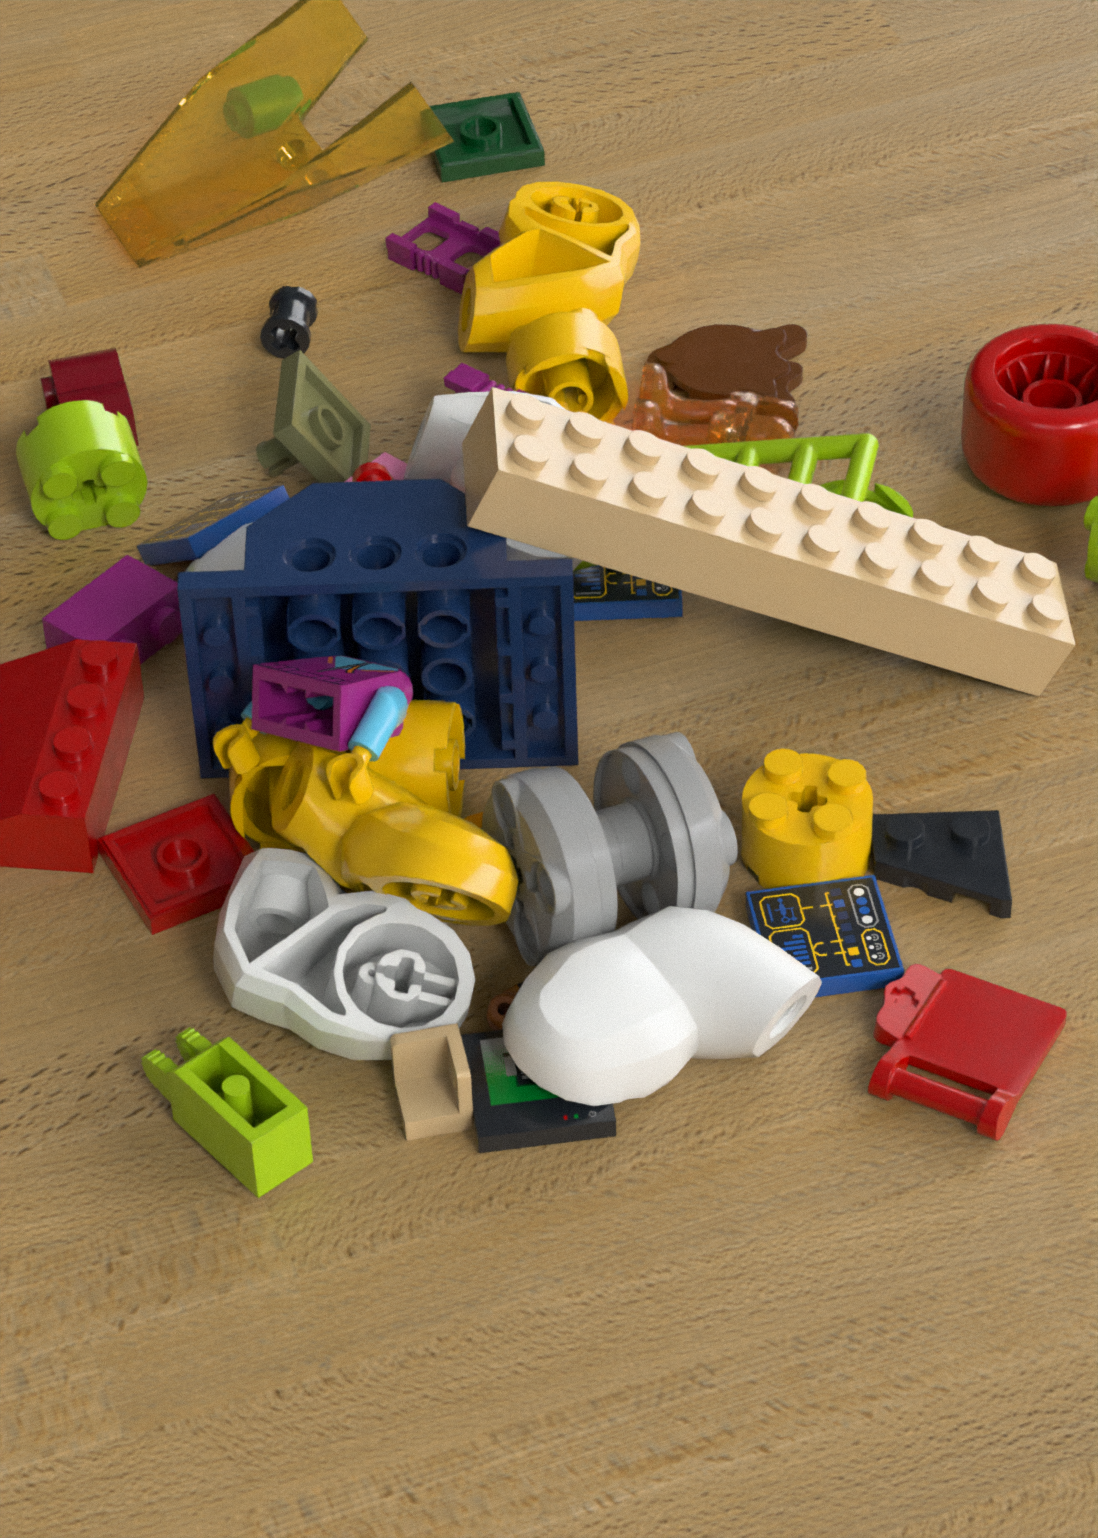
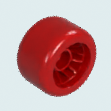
[961,324,1098,507]

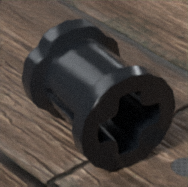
[260,286,318,359]

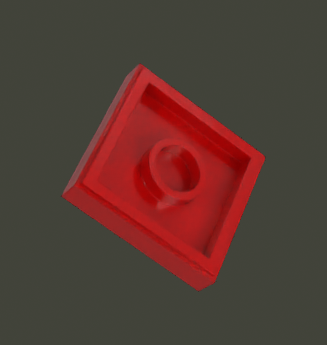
[97,794,254,935]

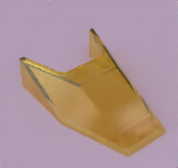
[94,0,454,268]

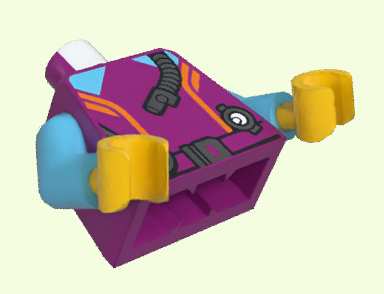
[213,656,413,805]

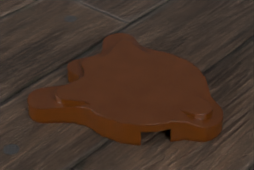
[647,324,807,425]

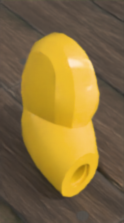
[458,181,640,352]
[272,742,518,927]

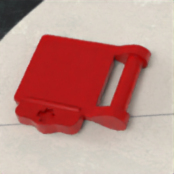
[868,964,1067,1141]

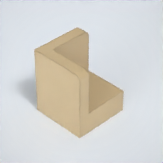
[390,1023,474,1141]

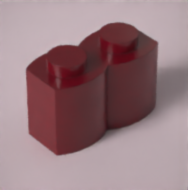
[40,348,139,446]

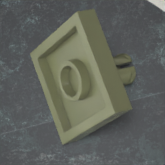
[256,350,371,483]

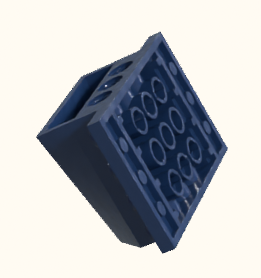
[177,479,579,779]

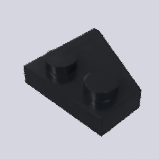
[871,810,1012,918]

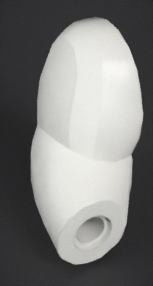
[213,848,475,1060]

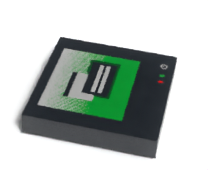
[461,1030,616,1153]

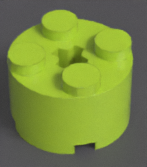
[16,400,147,540]

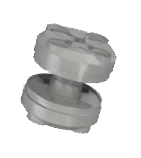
[482,732,738,966]

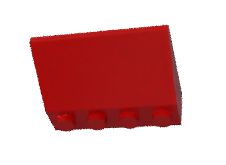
[0,639,145,873]

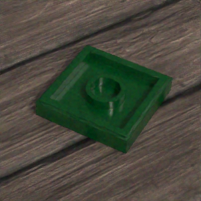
[418,92,545,183]

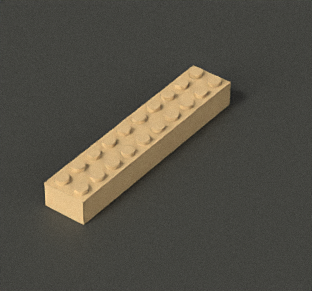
[462,387,1075,697]

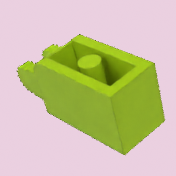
[141,1027,313,1198]

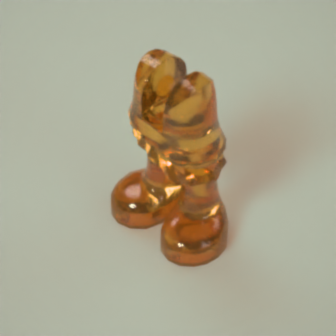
[631,362,799,446]

